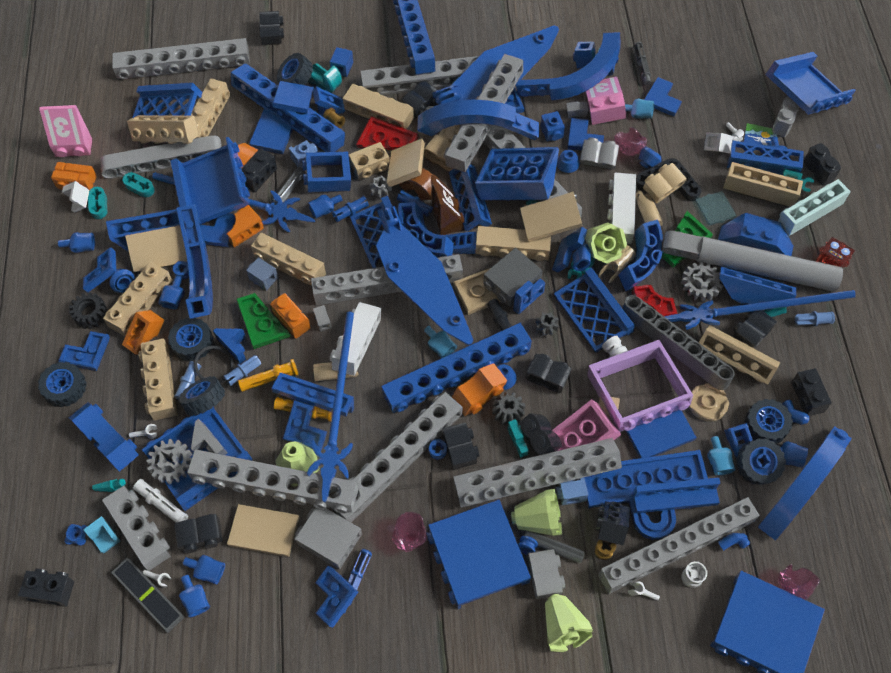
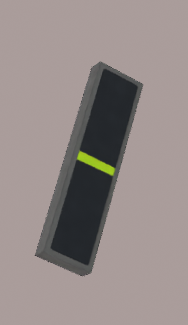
[111,557,184,633]

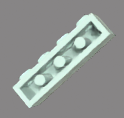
[778,179,851,236]

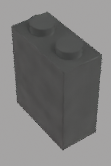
[483,248,543,307]

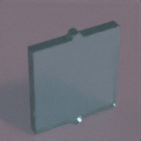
[695,191,737,226]

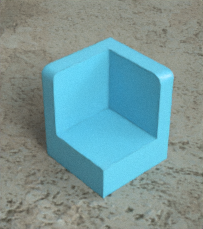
[83,516,121,553]

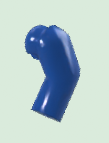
[782,400,810,425]
[718,533,750,551]

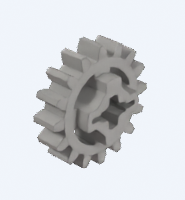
[681,262,723,301]
[147,439,192,484]

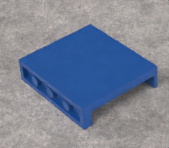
[765,52,856,115]
[171,137,250,224]
[142,407,253,511]
[426,500,531,609]
[710,571,825,673]

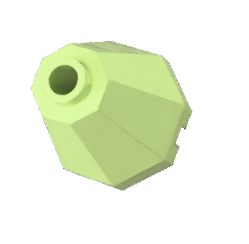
[585,223,627,264]
[276,441,320,487]
[511,489,562,536]
[545,594,593,652]

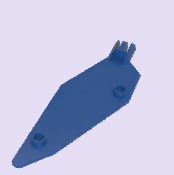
[432,25,559,105]
[376,206,473,345]

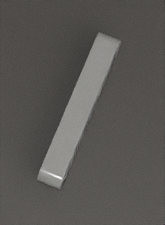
[100,136,222,179]

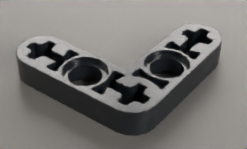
[636,158,702,201]

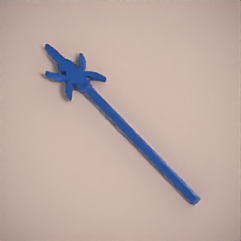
[153,172,315,232]
[664,290,855,330]
[307,312,354,503]

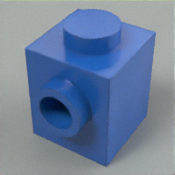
[573,42,596,68]
[330,47,354,77]
[540,111,565,142]

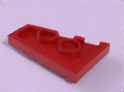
[356,116,418,150]

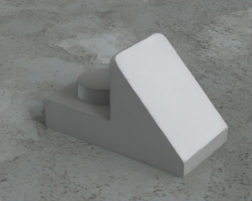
[191,419,228,455]

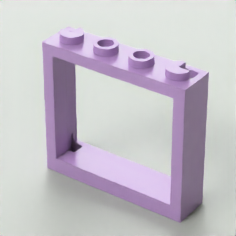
[587,340,693,432]

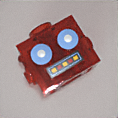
[816,237,855,268]

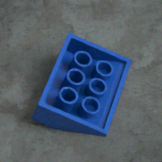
[475,147,559,200]

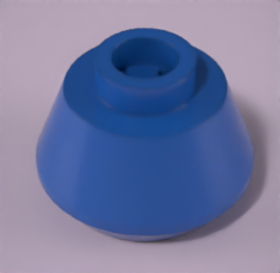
[638,146,662,169]
[557,150,580,173]
[110,269,135,293]
[497,364,517,390]

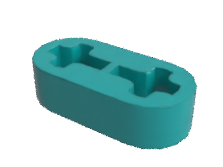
[123,172,155,198]
[88,187,107,219]

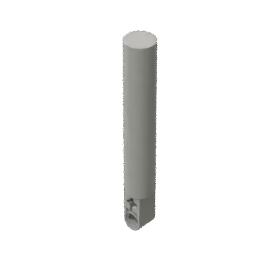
[662,231,843,292]

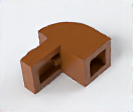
[399,168,433,200]

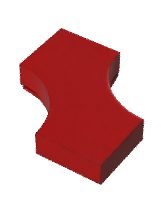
[632,284,677,316]

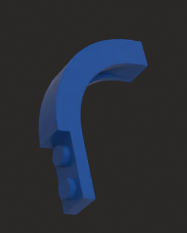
[516,32,621,100]
[417,100,539,140]
[176,204,213,319]
[758,426,852,541]

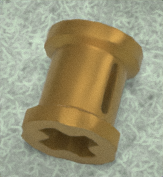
[323,108,345,128]
[595,540,616,560]

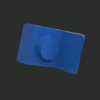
[312,87,346,117]
[213,328,246,364]

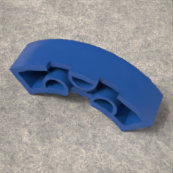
[398,202,454,258]
[618,219,663,291]
[69,402,139,472]

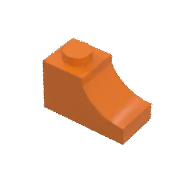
[227,205,264,248]
[122,310,164,355]

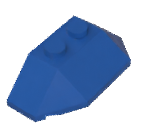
[106,209,180,251]
[718,213,793,256]
[719,267,796,310]

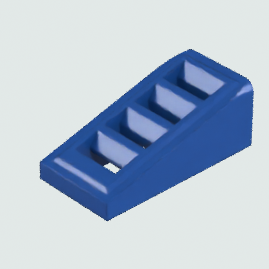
[446,232,476,254]
[724,423,761,462]

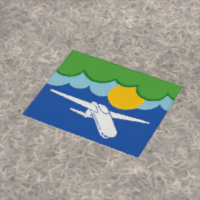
[744,123,777,146]

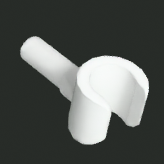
[726,122,744,141]
[129,424,157,439]
[143,570,171,588]
[628,582,659,601]

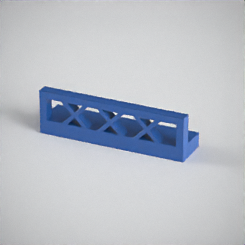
[727,140,804,175]
[449,164,492,231]
[272,372,354,417]
[632,478,720,513]

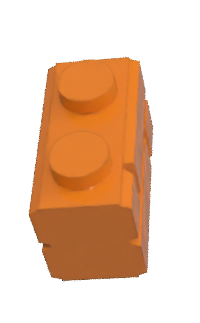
[51,162,97,191]
[270,293,310,339]

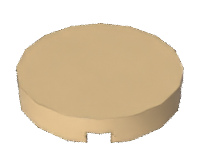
[689,383,729,422]

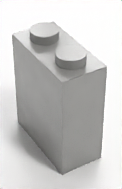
[295,508,362,570]

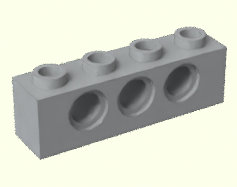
[102,486,171,571]

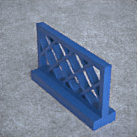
[133,83,203,118]
[350,195,392,268]
[554,267,634,353]

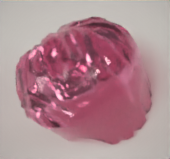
[614,127,647,156]
[392,512,427,552]
[778,564,820,600]

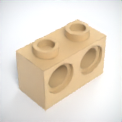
[349,142,390,180]

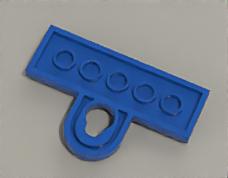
[584,450,708,540]

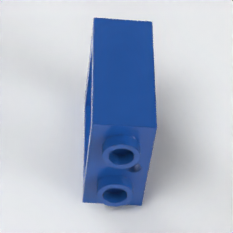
[302,152,351,192]

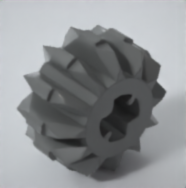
[492,392,525,425]

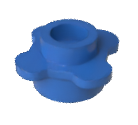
[65,524,87,546]

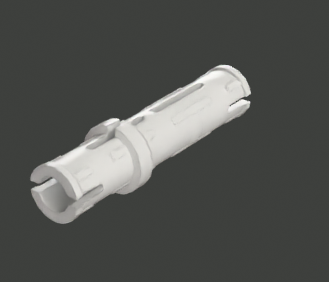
[133,479,188,523]

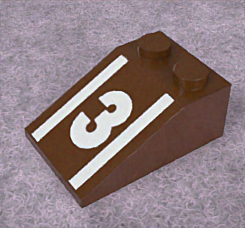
[431,174,464,235]

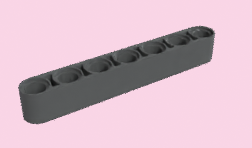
[622,295,734,390]

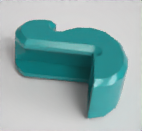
[308,63,342,93]

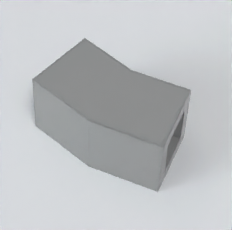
[567,102,589,118]
[313,305,331,332]

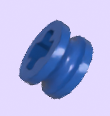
[173,261,189,280]
[429,439,447,460]
[518,536,538,555]

